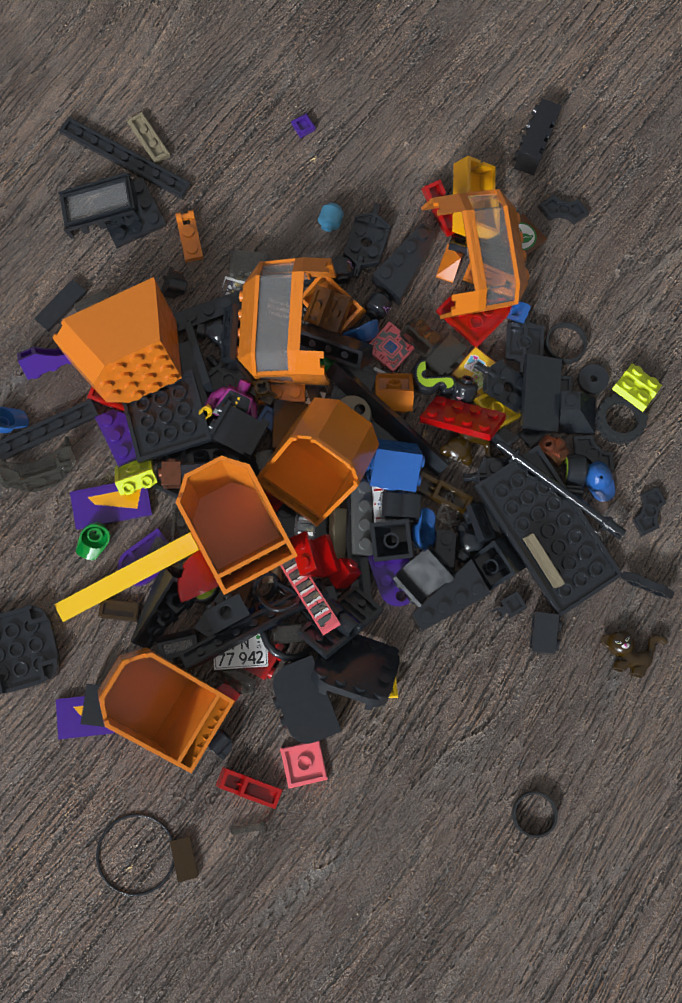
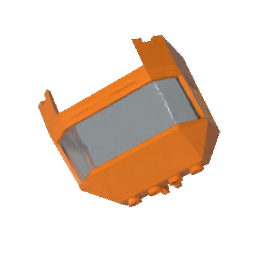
[421,189,530,319]
[236,257,336,385]

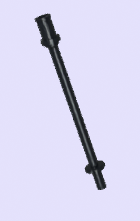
[496,440,627,540]

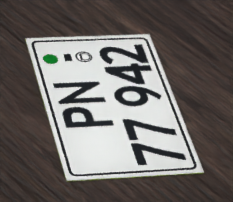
[214,634,268,670]

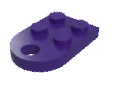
[118,528,177,587]
[367,555,410,607]

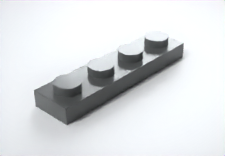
[351,478,373,556]

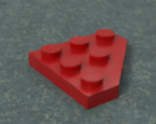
[436,296,512,348]

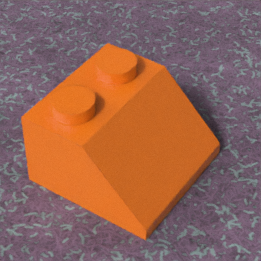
[375,373,414,413]

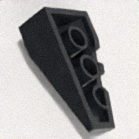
[130,568,196,648]

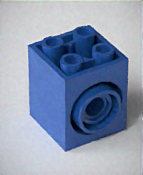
[366,439,425,492]

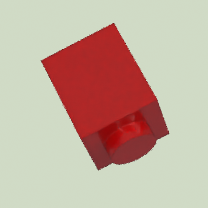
[328,558,361,589]

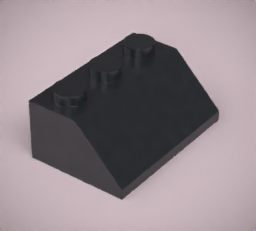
[180,443,241,482]

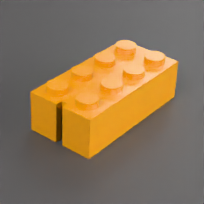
[452,156,496,242]

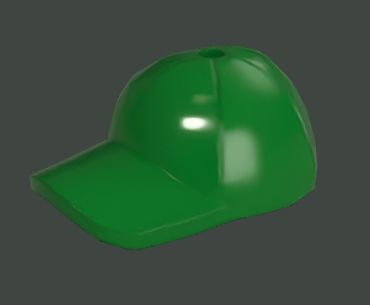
[76,522,110,560]

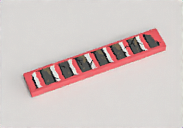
[280,558,340,635]

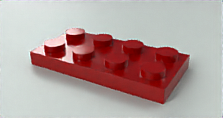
[420,396,506,441]

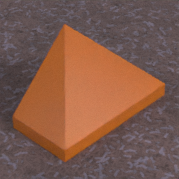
[436,244,463,283]

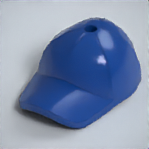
[342,319,379,342]
[0,407,29,434]
[585,461,615,502]
[411,508,436,549]

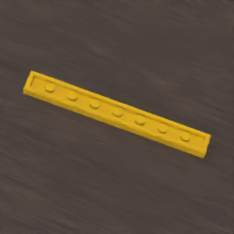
[54,532,200,622]

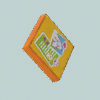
[452,346,496,397]

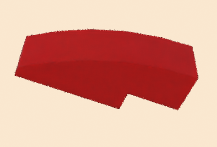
[421,180,455,237]
[215,767,282,809]

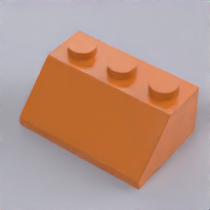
[303,277,367,334]

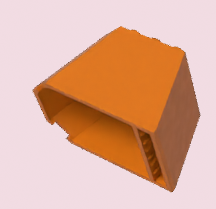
[53,277,182,403]
[257,398,379,527]
[176,455,298,595]
[98,647,235,774]

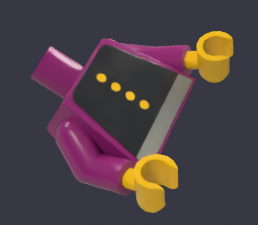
[199,379,258,419]

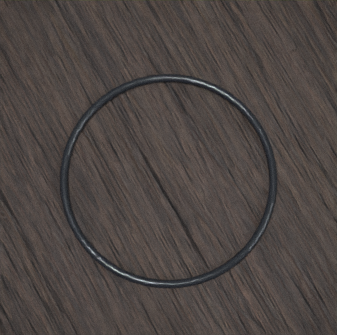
[96,814,174,896]

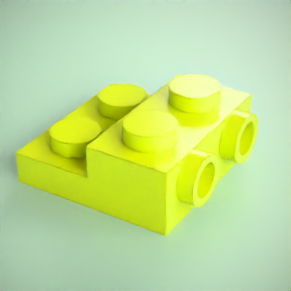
[612,363,662,412]
[114,460,157,495]

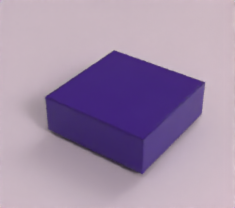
[291,113,316,138]

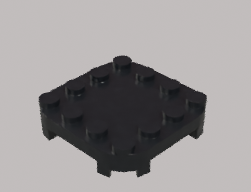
[0,605,61,694]
[311,634,400,711]

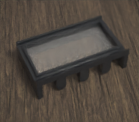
[58,173,140,239]

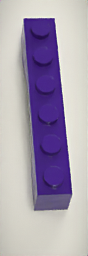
[17,346,72,380]

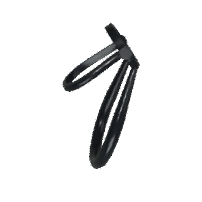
[249,571,315,662]

